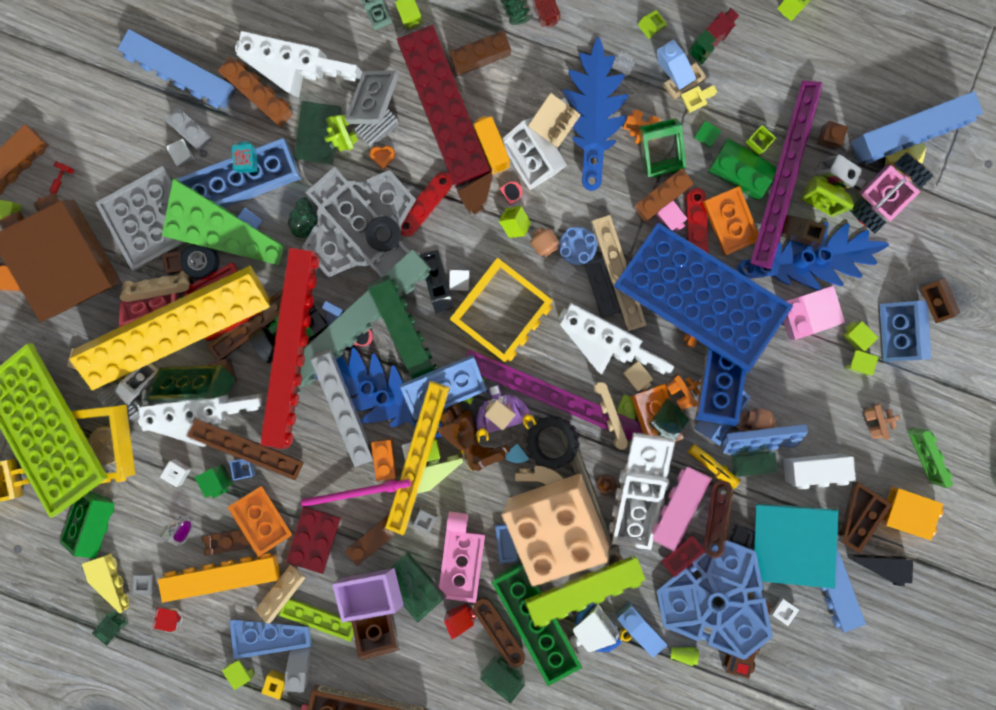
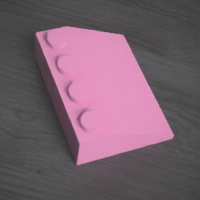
[651,467,712,551]

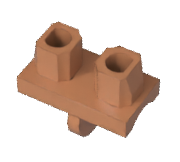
[864,402,900,440]

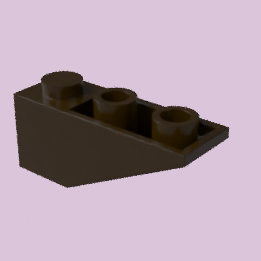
[781,215,827,248]

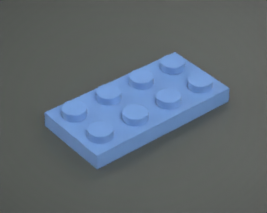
[400,355,487,421]
[721,425,808,455]

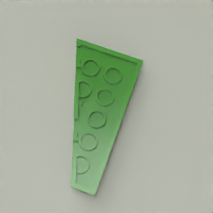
[162,178,284,265]

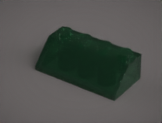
[144,365,235,401]

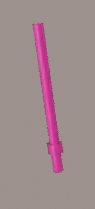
[301,479,411,507]

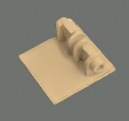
[528,93,580,147]

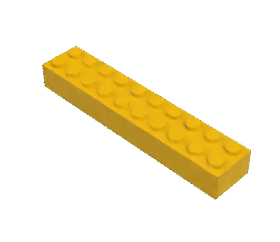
[69,265,270,390]

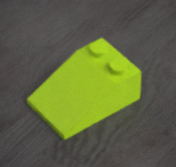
[799,175,854,217]

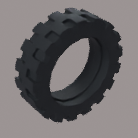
[526,416,580,469]

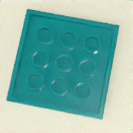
[755,503,838,589]

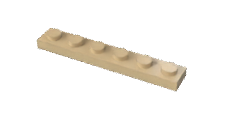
[591,215,647,332]

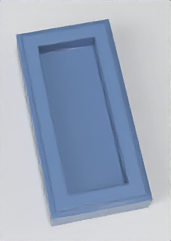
[495,523,519,564]

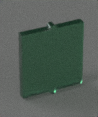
[649,398,689,443]

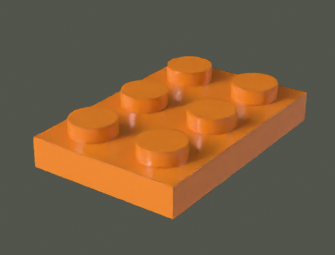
[703,186,758,255]
[631,384,684,443]
[227,486,292,557]

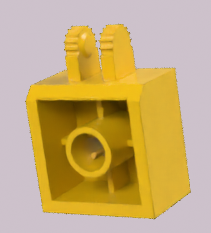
[0,458,30,502]

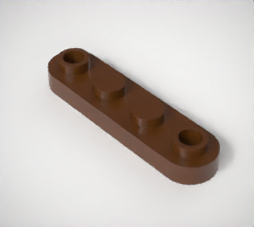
[703,480,733,558]
[474,597,525,667]

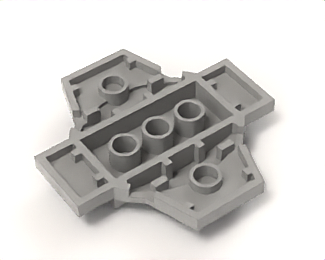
[302,166,416,278]

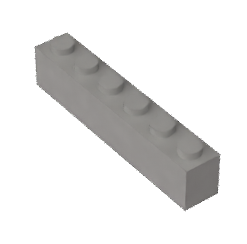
[311,348,373,467]

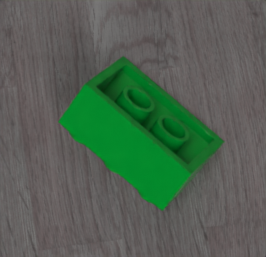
[708,138,777,201]
[59,491,115,559]

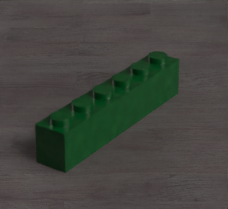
[367,274,438,379]

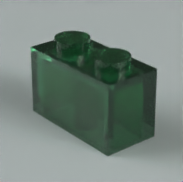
[731,451,778,477]
[480,656,525,704]

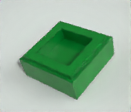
[694,121,721,148]

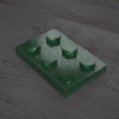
[294,101,341,165]
[391,552,447,623]

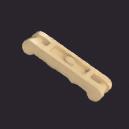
[120,270,191,302]
[594,382,628,450]

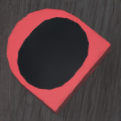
[500,182,522,205]
[354,330,373,346]

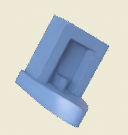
[322,301,345,326]

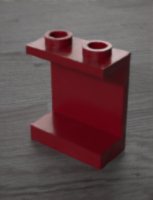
[661,536,706,577]

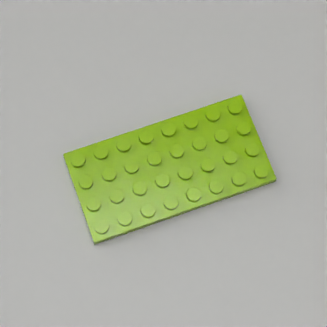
[0,343,108,518]

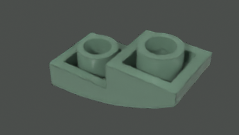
[362,0,392,30]

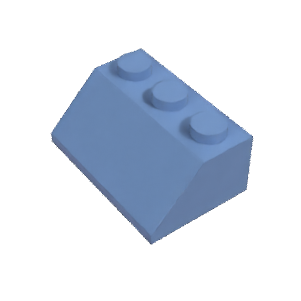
[880,301,932,362]

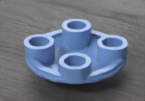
[559,227,597,265]

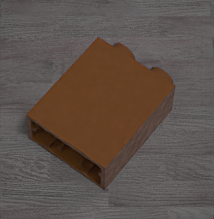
[0,193,122,322]

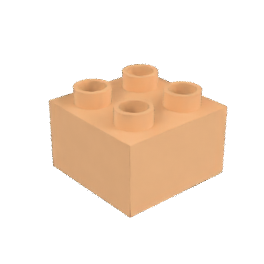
[502,473,609,586]

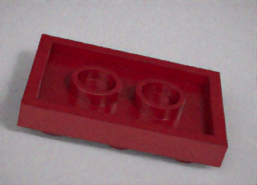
[286,506,341,574]

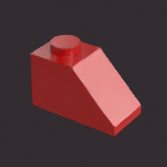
[444,603,476,640]

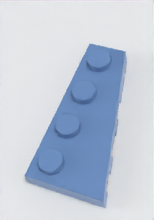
[229,619,312,659]

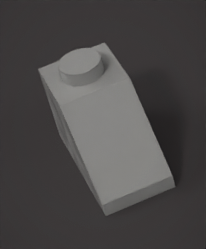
[284,647,311,692]

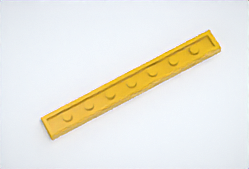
[385,381,450,535]

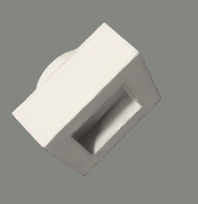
[770,598,799,626]

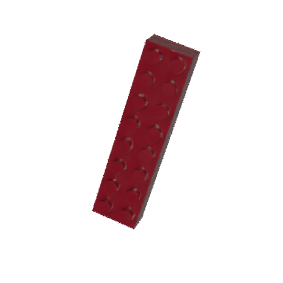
[397,25,490,188]

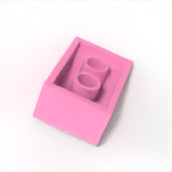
[783,286,845,340]

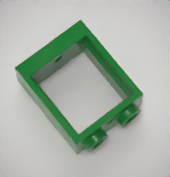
[639,118,686,177]

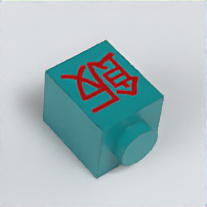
[232,141,258,173]

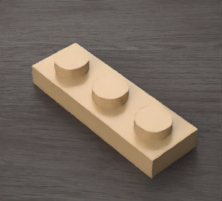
[255,564,306,623]

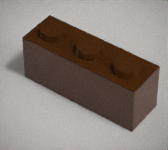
[449,30,511,76]

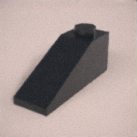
[420,250,454,314]
[848,554,913,586]

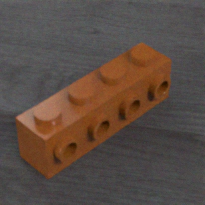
[218,56,293,128]

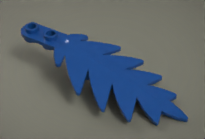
[562,37,629,191]
[737,222,889,290]
[315,348,442,438]

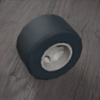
[180,244,220,279]

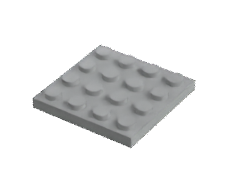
[95,166,187,271]

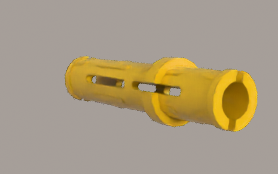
[687,443,741,489]

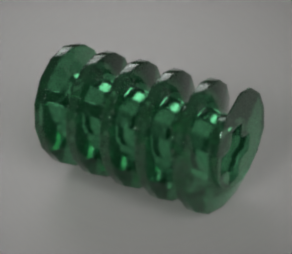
[500,0,533,25]

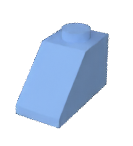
[657,39,696,90]

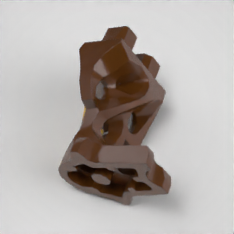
[438,403,510,472]

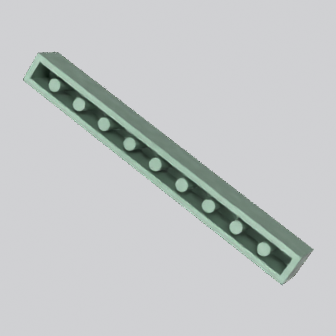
[269,249,431,394]

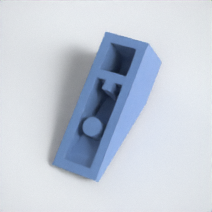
[615,601,667,658]

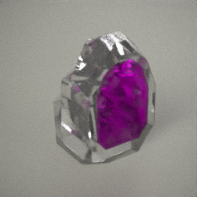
[160,515,193,547]

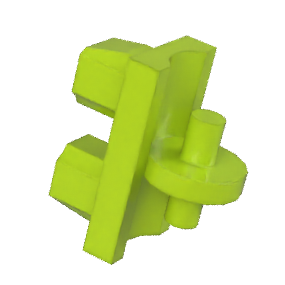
[324,114,358,151]

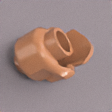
[735,408,776,432]

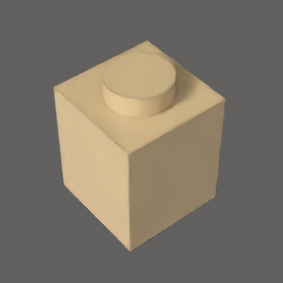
[622,361,653,392]
[484,399,516,430]

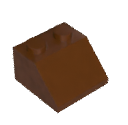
[351,614,400,660]

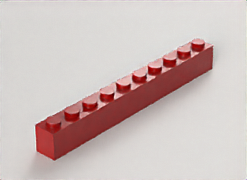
[260,248,320,449]

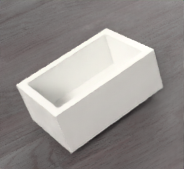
[783,453,856,489]

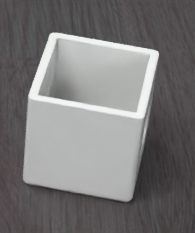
[160,459,191,487]

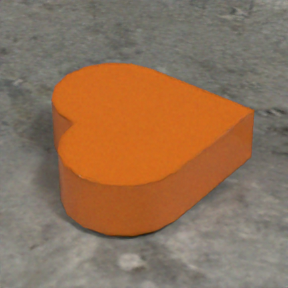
[369,146,395,170]

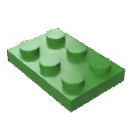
[907,427,953,488]

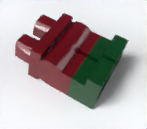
[688,8,739,65]

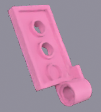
[437,511,485,603]

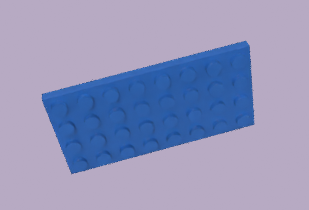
[614,223,793,373]

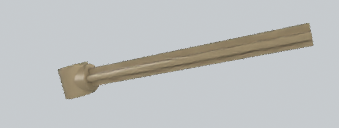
[558,428,623,566]

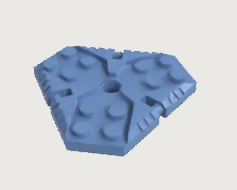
[657,540,773,660]

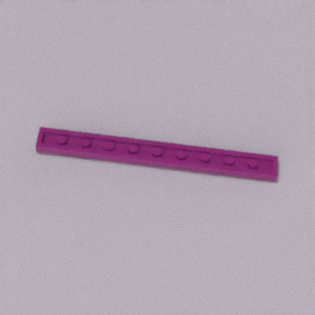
[750,80,823,269]
[465,349,643,440]

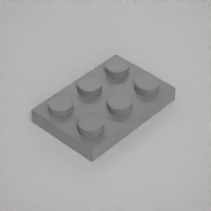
[345,70,399,124]

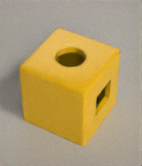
[261,670,285,699]

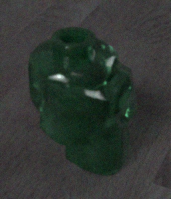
[287,197,318,238]

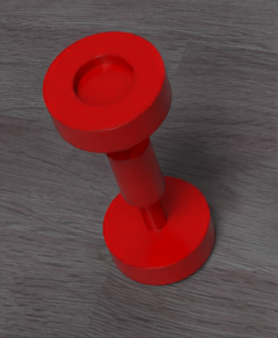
[37,161,75,201]

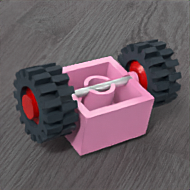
[849,152,933,234]

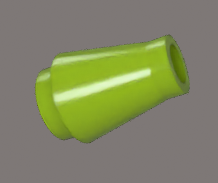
[670,647,699,666]

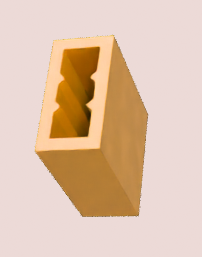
[474,116,510,175]
[881,486,943,541]

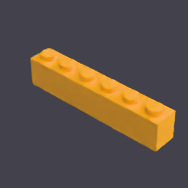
[158,552,281,603]

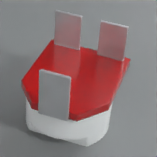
[151,607,183,632]

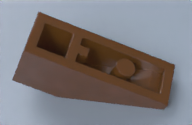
[345,514,396,566]

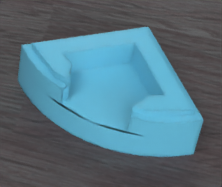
[505,443,529,463]

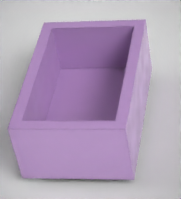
[332,568,404,622]

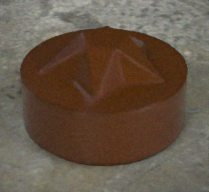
[596,474,616,494]

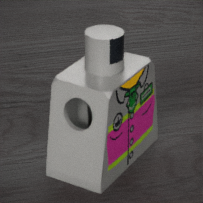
[813,154,865,190]

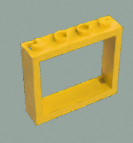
[450,258,553,362]
[71,405,136,483]

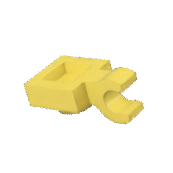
[681,85,717,113]

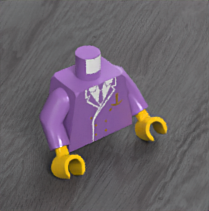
[476,385,536,442]

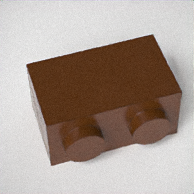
[920,277,960,323]

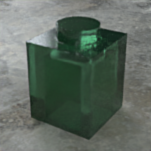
[92,611,128,646]

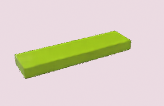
[278,597,354,642]

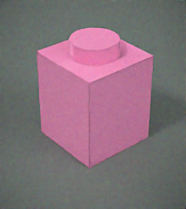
[655,201,687,233]

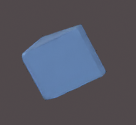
[238,207,263,229]

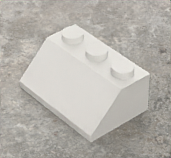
[502,117,567,190]

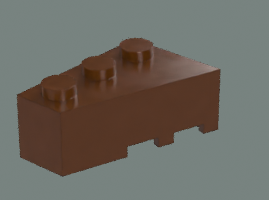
[838,481,892,554]

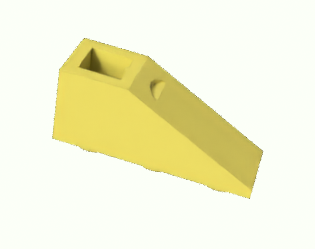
[82,553,129,613]

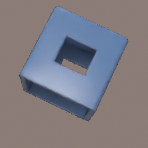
[230,459,256,480]

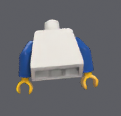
[570,602,632,652]

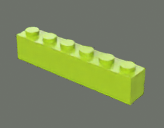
[525,555,646,627]

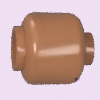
[530,227,559,257]

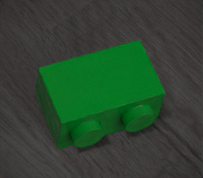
[194,464,233,499]

